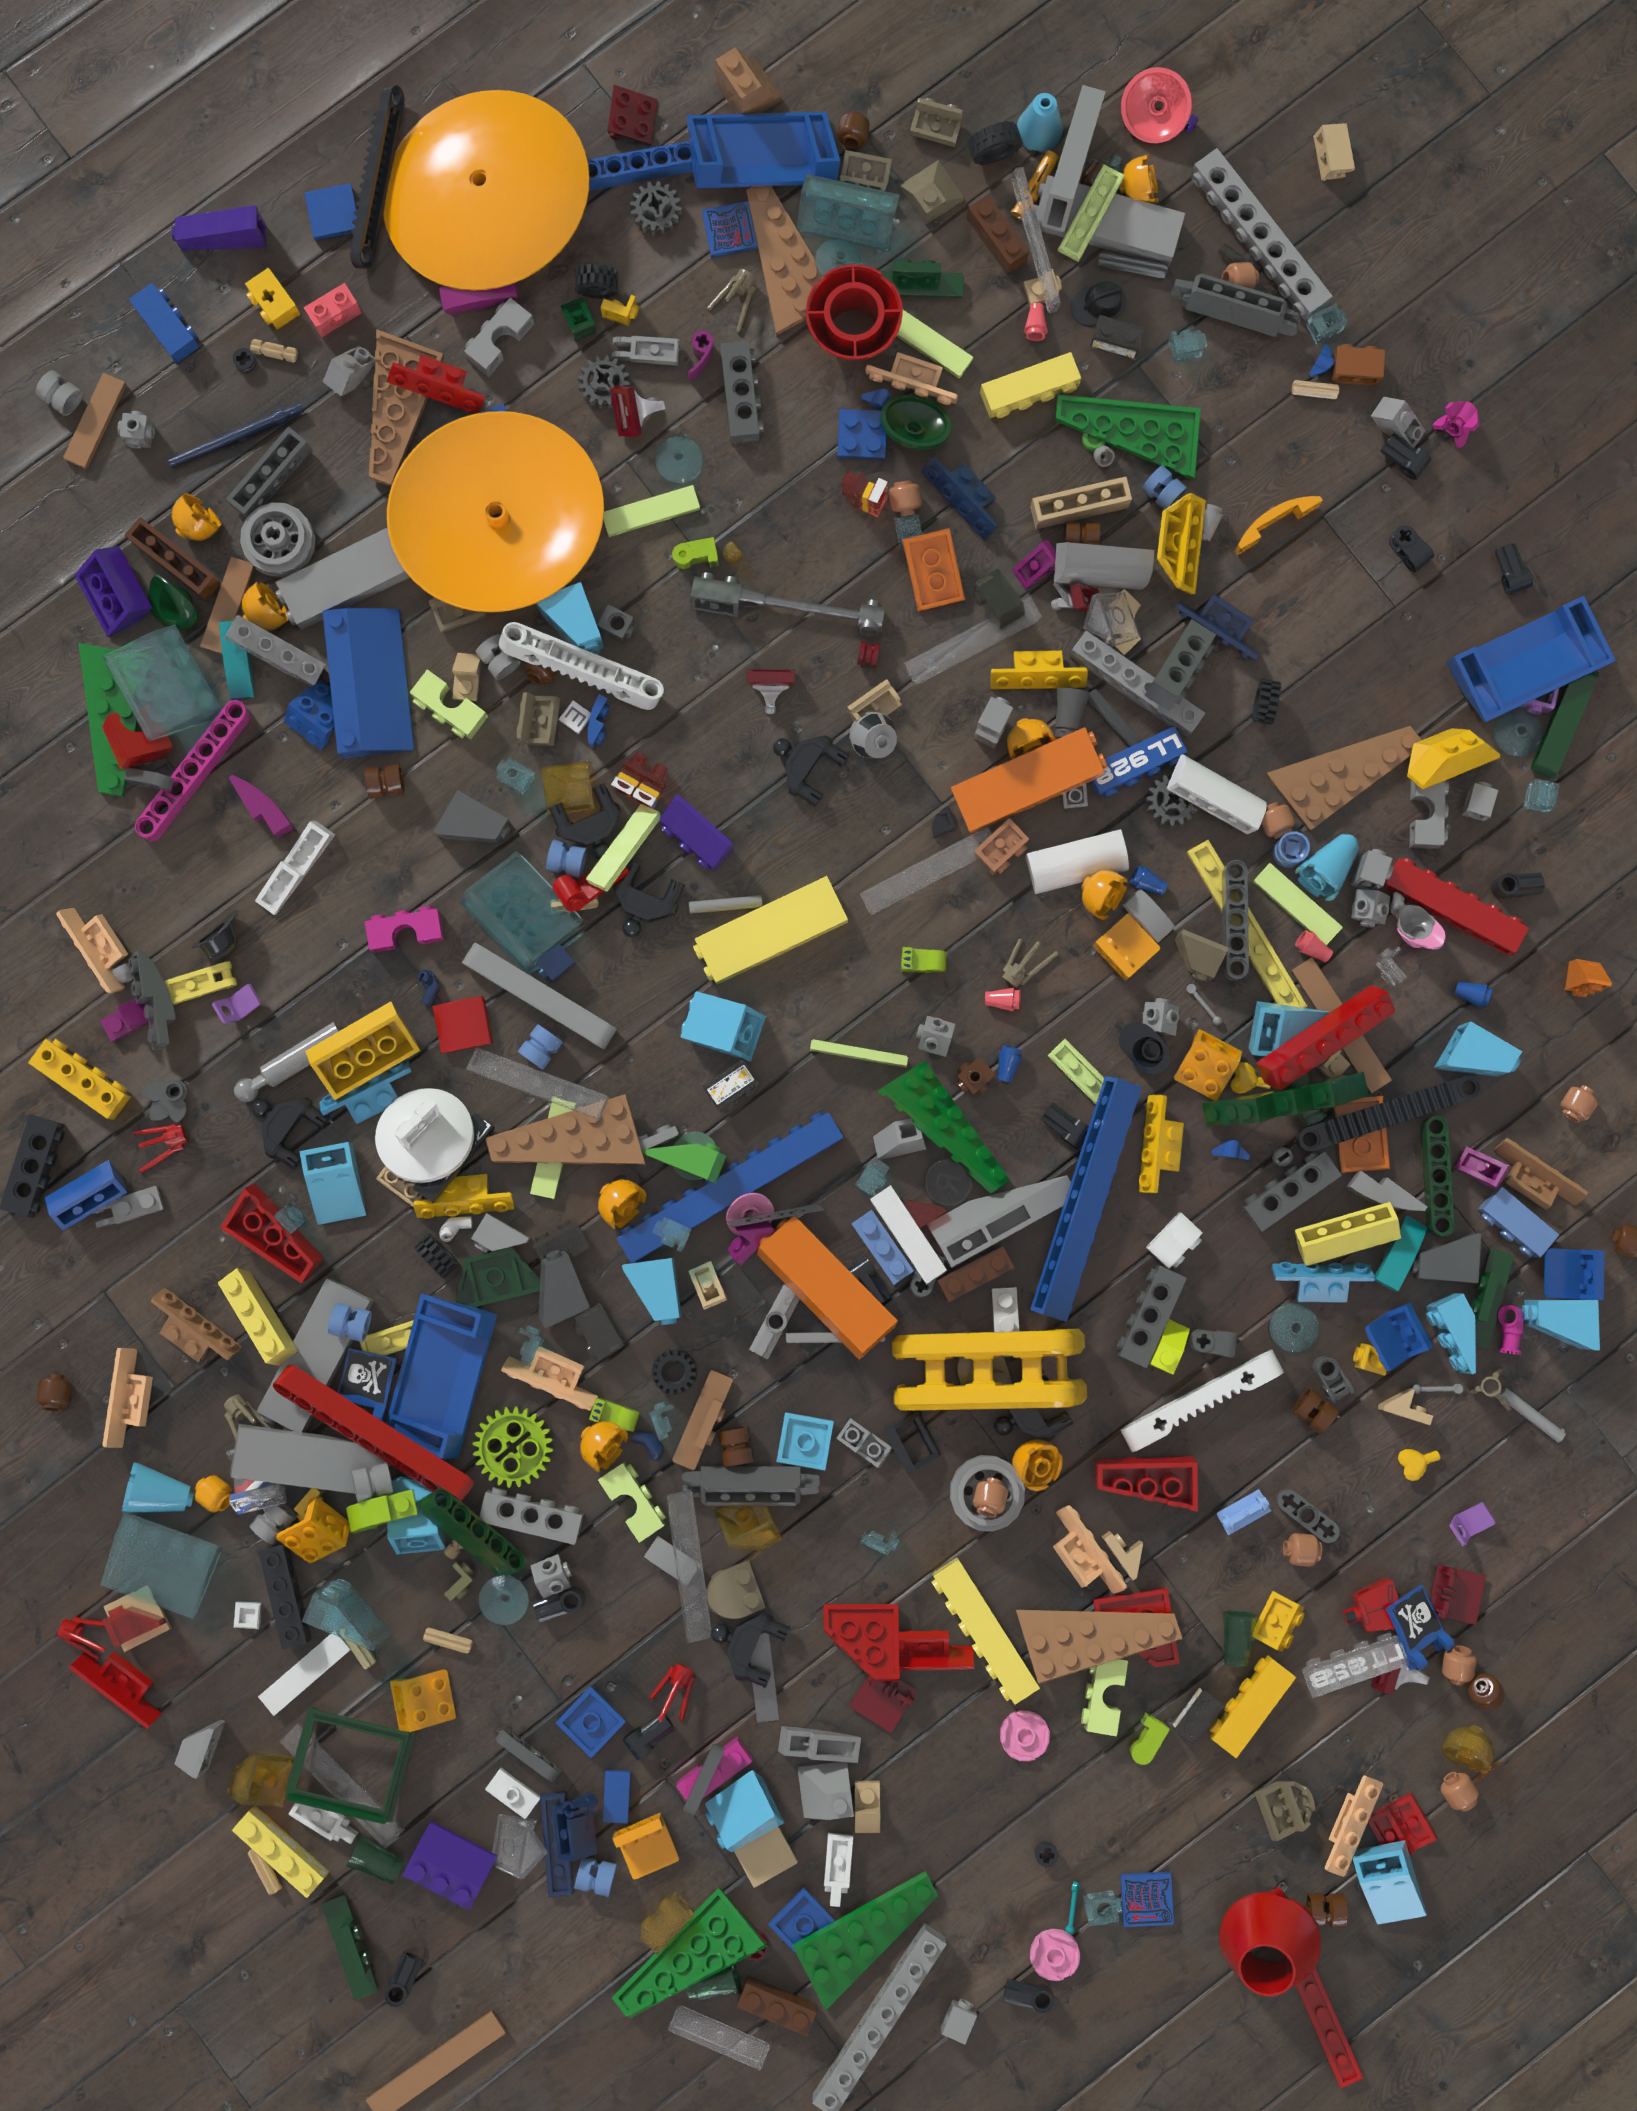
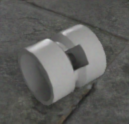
[35,370,83,416]
[476,634,521,680]
[351,1463,393,1503]
[249,1497,297,1545]

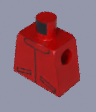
[1342,1577,1399,1632]

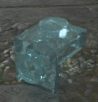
[274,1201,308,1234]

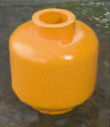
[195,1475,233,1513]

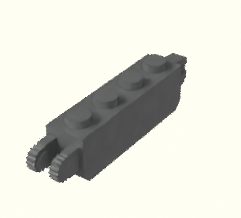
[1171,274,1302,337]
[681,1466,820,1506]

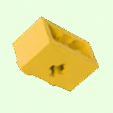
[245,268,300,330]

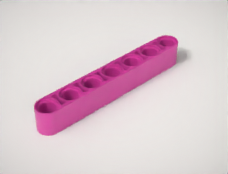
[135,700,251,841]

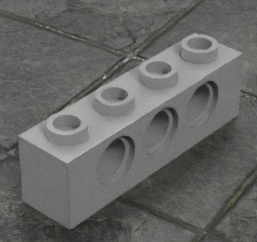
[224,615,326,686]
[479,1487,584,1545]

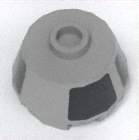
[849,712,897,758]

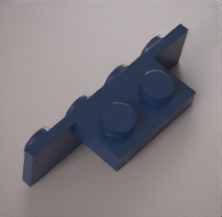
[921,455,998,541]
[1176,593,1261,660]

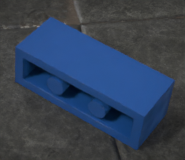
[129,283,199,364]
[45,1160,127,1230]

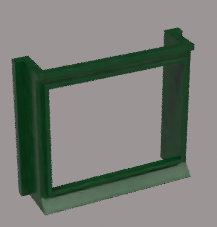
[284,1706,416,1825]

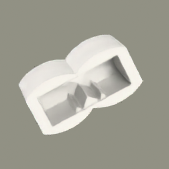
[1146,1212,1202,1269]

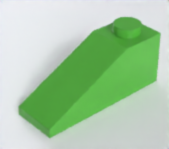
[643,1142,726,1183]

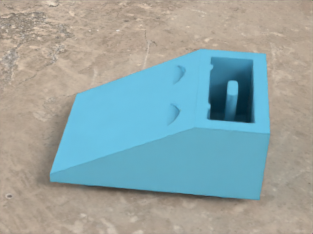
[1249,1001,1330,1056]
[300,1142,367,1225]
[1425,1293,1476,1374]
[1353,1840,1427,1925]

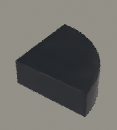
[932,806,957,838]

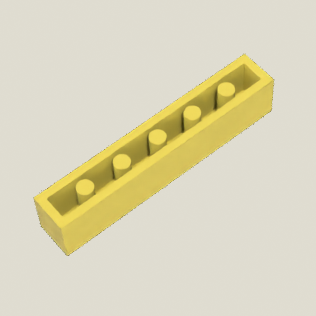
[932,1558,1040,1704]

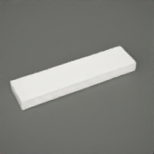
[258,1630,351,1716]

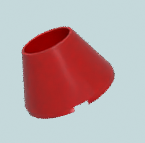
[806,264,903,360]
[1219,1892,1321,1997]

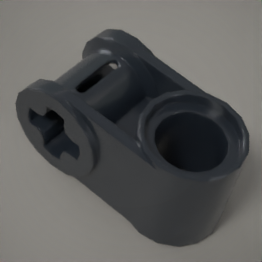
[1389,525,1435,573]

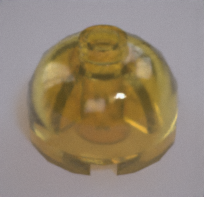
[1441,1725,1494,1773]

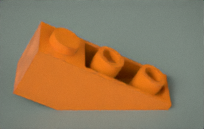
[1565,959,1612,997]

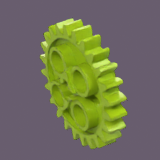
[472,1406,554,1488]

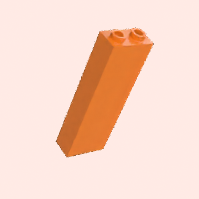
[951,727,1108,834]
[757,1216,898,1360]

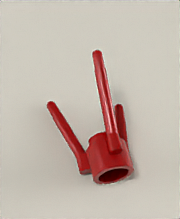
[133,1124,188,1173]
[57,1616,113,1660]
[649,1663,695,1722]

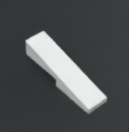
[255,821,335,915]
[870,1185,947,1285]

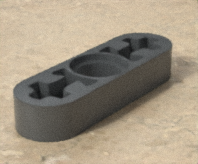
[123,768,174,791]
[1275,1489,1340,1543]
[496,1728,562,1782]
[682,1743,725,1817]

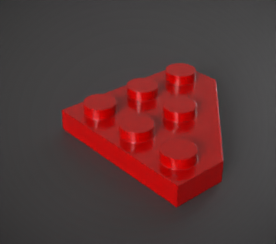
[1093,1587,1180,1667]
[824,1604,900,1681]

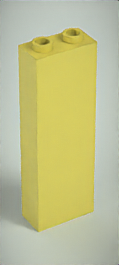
[693,876,848,985]

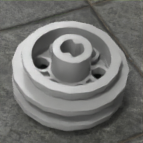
[240,502,316,578]
[950,1455,1025,1531]

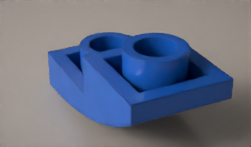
[588,694,610,750]

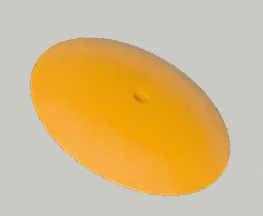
[383,90,590,291]
[387,411,604,612]

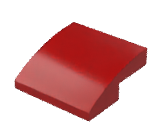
[432,996,493,1054]
[1368,1792,1437,1855]

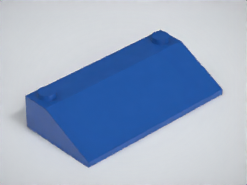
[687,112,840,188]
[1446,596,1616,723]
[323,608,415,759]
[386,1293,497,1459]

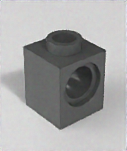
[597,604,636,644]

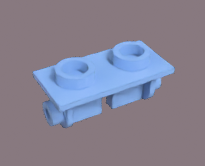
[1216,1489,1271,1535]

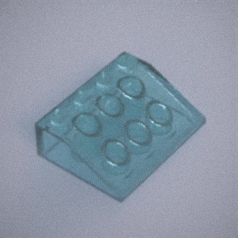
[103,625,221,741]
[460,851,583,973]
[100,1512,223,1619]
[302,1579,392,1651]

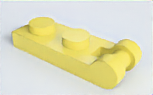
[164,961,237,1005]

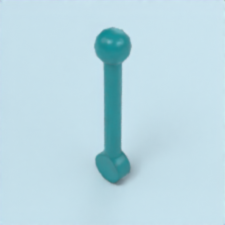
[1065,1881,1080,1935]

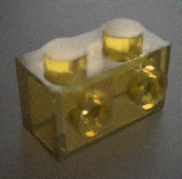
[639,1892,694,1954]

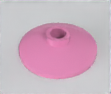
[726,1193,774,1236]

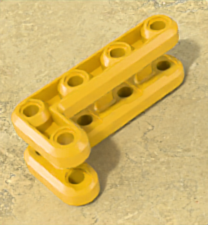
[892,1329,1087,1410]

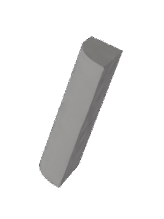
[1054,542,1154,590]

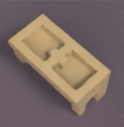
[1313,123,1355,181]
[847,679,902,722]

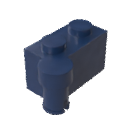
[553,1793,598,1861]

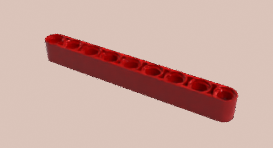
[273,1364,474,1502]

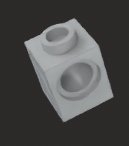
[1461,782,1498,822]
[941,1999,977,2045]

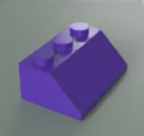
[75,546,152,637]
[659,794,734,872]
[402,1821,498,1911]

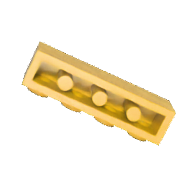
[28,1039,131,1120]
[1208,1655,1296,1758]

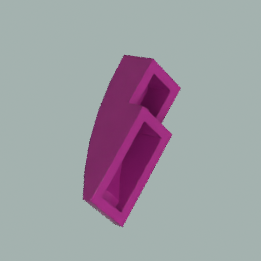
[439,283,519,316]
[229,775,295,838]

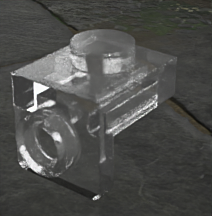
[1376,946,1407,986]

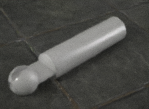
[234,1022,341,1102]

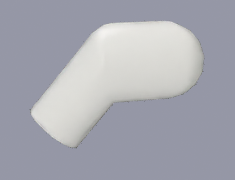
[439,1216,473,1242]

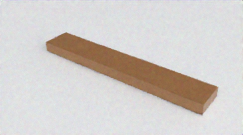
[1290,958,1392,1094]
[366,2009,507,2111]

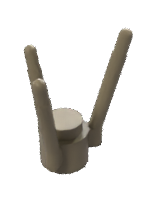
[707,269,756,333]
[1002,939,1059,988]
[1470,1367,1511,1411]
[224,1394,276,1441]

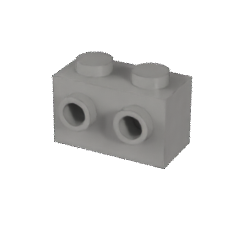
[1350,849,1393,890]

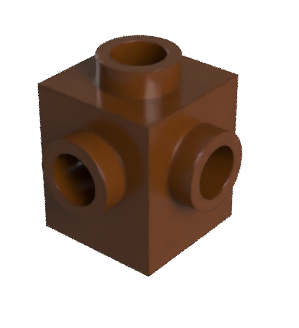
[956,1057,996,1096]

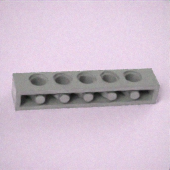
[1069,631,1205,739]

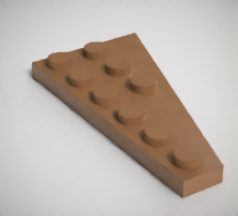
[746,186,824,336]
[369,329,444,487]
[1265,726,1421,832]
[486,1094,646,1165]
[1016,1610,1183,1684]

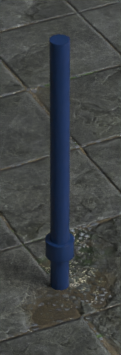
[168,403,304,468]

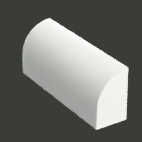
[1166,755,1267,834]
[1025,829,1129,894]

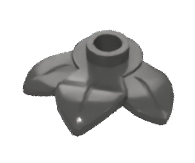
[141,1079,188,1123]

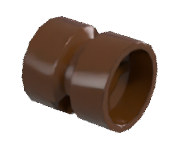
[1063,521,1100,545]
[365,763,405,799]
[1292,1388,1339,1434]
[718,1426,755,1466]
[1306,1893,1348,1928]

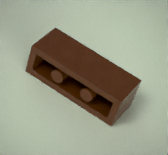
[967,195,1029,275]
[936,1246,1014,1302]
[737,1975,817,2036]

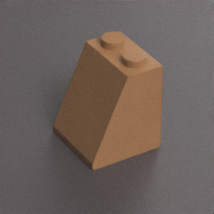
[715,47,782,114]

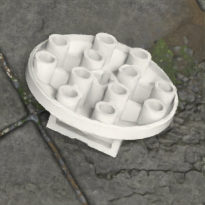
[375,1088,474,1183]

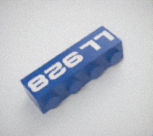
[1090,726,1187,798]

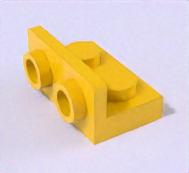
[1251,1591,1305,1652]

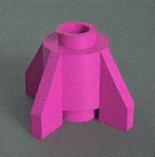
[1432,401,1479,448]

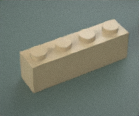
[1030,477,1132,530]

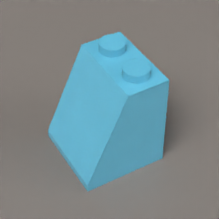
[537,582,604,655]
[680,991,766,1062]
[1434,1021,1522,1077]
[622,1258,682,1325]
[1521,1300,1600,1350]
[387,1477,446,1555]
[705,1770,785,1852]

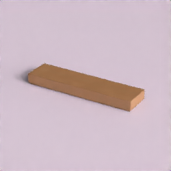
[63,373,127,470]
[200,557,255,655]

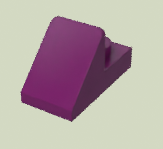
[1012,540,1056,589]
[100,1000,149,1043]
[1455,1147,1510,1188]
[728,1220,775,1265]

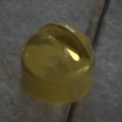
[722,541,743,562]

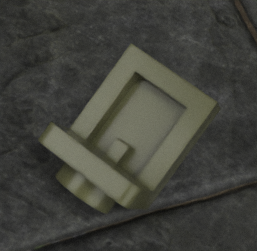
[444,1560,476,1601]

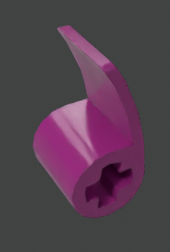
[687,330,714,381]

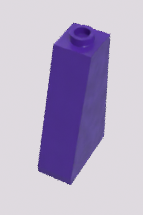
[172,205,266,250]

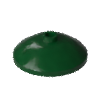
[880,394,951,450]

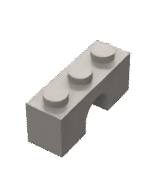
[464,298,534,377]
[973,697,1013,749]
[1409,780,1449,849]

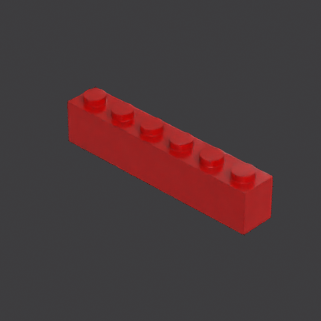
[1381,858,1529,956]
[1256,985,1396,1091]

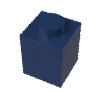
[537,944,577,983]

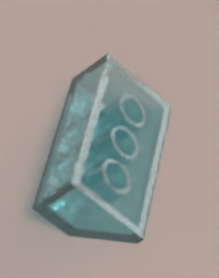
[797,174,900,251]

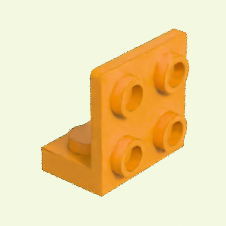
[1092,914,1160,981]
[1174,1029,1242,1100]
[276,1497,350,1564]
[390,1669,456,1732]
[612,1812,679,1880]

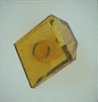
[541,761,596,816]
[714,1506,783,1551]
[226,1753,295,1807]

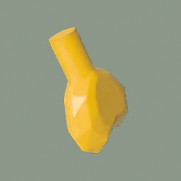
[1230,1062,1271,1094]
[1398,1449,1440,1481]

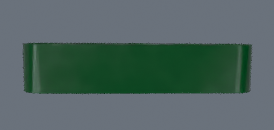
[1530,671,1599,779]
[1420,1116,1454,1237]
[419,1488,526,1578]

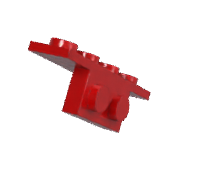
[386,354,485,414]
[899,1630,974,1671]
[69,1651,162,1729]

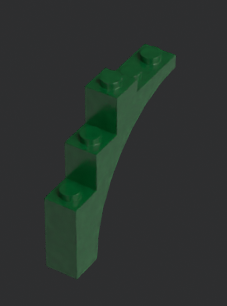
[1202,1072,1369,1127]

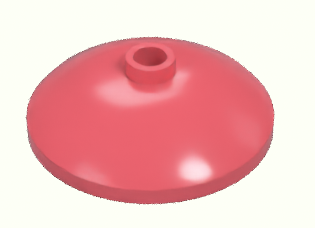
[1121,67,1192,143]

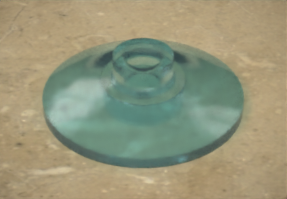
[815,239,862,277]
[655,436,703,483]
[1494,709,1543,757]
[1269,1303,1319,1352]
[479,1576,529,1625]

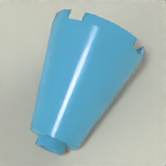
[1017,93,1064,153]
[1295,834,1359,901]
[122,1462,194,1513]

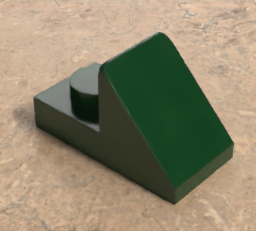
[560,297,596,341]

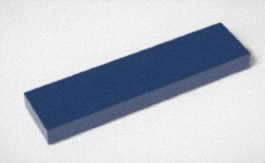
[540,1791,574,1897]

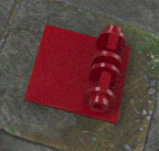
[607,85,658,145]
[1430,1564,1486,1625]
[849,1676,918,1733]

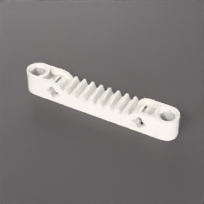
[499,622,664,710]
[1120,1350,1284,1452]

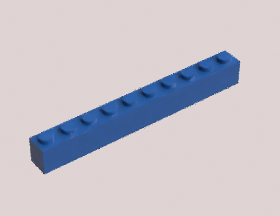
[1030,1076,1142,1322]
[616,1111,844,1264]

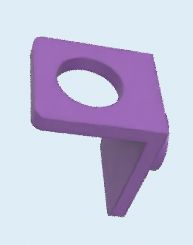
[1519,688,1559,714]
[212,984,261,1024]
[1449,1502,1496,1546]

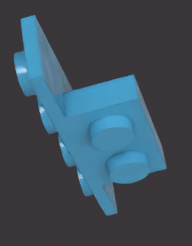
[319,1059,412,1124]
[1272,1262,1375,1302]

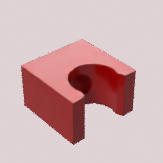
[102,703,173,770]

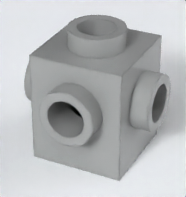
[118,411,155,448]
[1351,889,1390,928]
[1143,998,1179,1036]
[916,1016,955,1057]
[531,1554,572,1599]

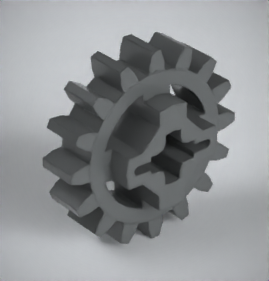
[630,181,682,235]
[578,355,630,409]
[1146,775,1198,828]

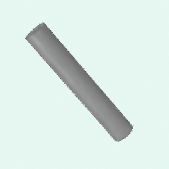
[689,895,763,914]
[1500,1387,1566,1443]

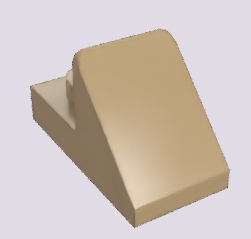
[452,653,482,703]
[689,1261,727,1310]
[1378,1388,1433,1425]
[1101,1531,1143,1580]
[855,1781,880,1833]

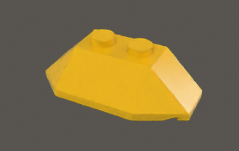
[1157,493,1206,594]
[1407,728,1500,790]

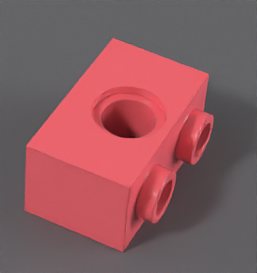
[304,283,362,338]

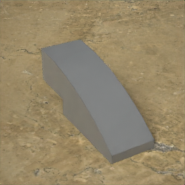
[1345,1171,1427,1211]
[778,1726,861,1763]

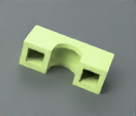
[410,670,488,740]
[598,1461,666,1543]
[1081,1657,1128,1736]

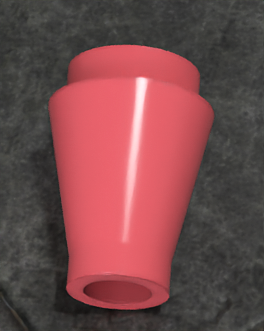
[1024,303,1048,341]
[1295,930,1333,963]
[985,987,1021,1012]

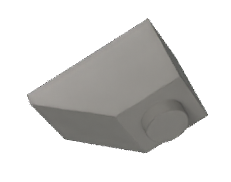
[471,1213,531,1253]

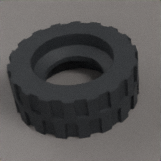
[967,121,1023,165]

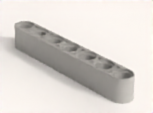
[462,942,617,1050]

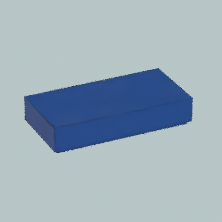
[603,1770,631,1823]

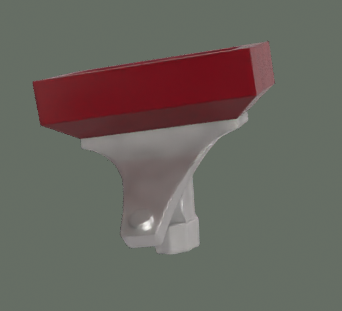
[610,386,665,437]
[1051,583,1104,615]
[746,669,795,714]
[1371,1639,1430,1695]

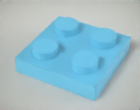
[776,1412,834,1470]

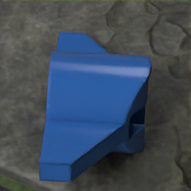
[1309,344,1335,377]
[860,389,890,410]
[1211,1140,1250,1160]

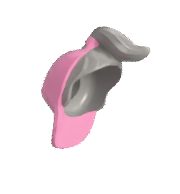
[1390,892,1446,949]

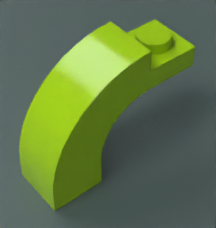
[346,1489,419,1534]

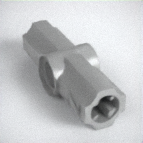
[749,1284,800,1360]

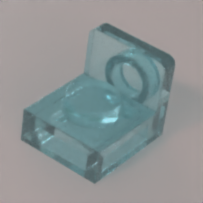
[894,514,923,549]
[518,1325,545,1365]
[649,1401,675,1441]
[860,1529,900,1556]

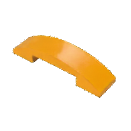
[1235,496,1323,555]

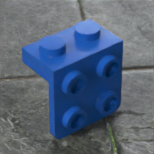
[284,680,335,751]
[1544,1248,1605,1300]
[1365,1303,1433,1371]

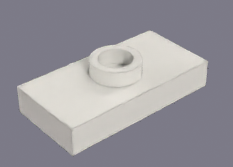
[485,1768,540,1819]

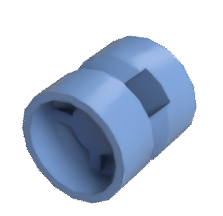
[1141,465,1187,510]
[1272,832,1310,868]
[546,839,587,878]
[517,1024,563,1070]
[328,1303,372,1342]
[574,1857,617,1897]

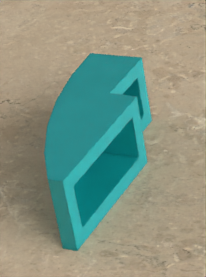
[219,621,255,700]
[1374,1215,1428,1291]

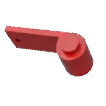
[552,867,630,912]

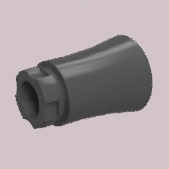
[1055,688,1090,739]

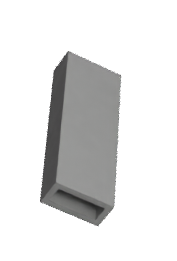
[1042,85,1106,233]
[1031,175,1185,267]
[275,527,410,631]
[256,1278,374,1433]
[230,1424,391,1496]

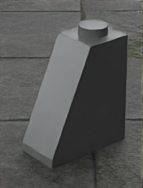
[433,790,511,844]
[1410,1233,1481,1283]
[538,1250,590,1328]

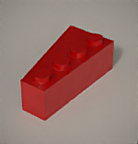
[220,1183,323,1283]
[1094,1456,1198,1512]

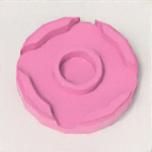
[1000,1710,1050,1761]
[1030,1929,1080,1981]

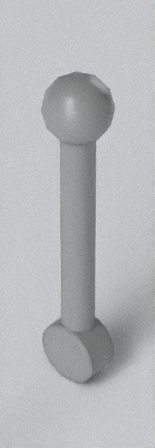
[1186,984,1222,1026]
[1412,1384,1463,1394]

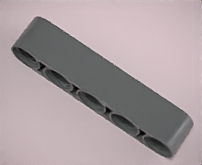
[1222,860,1249,981]

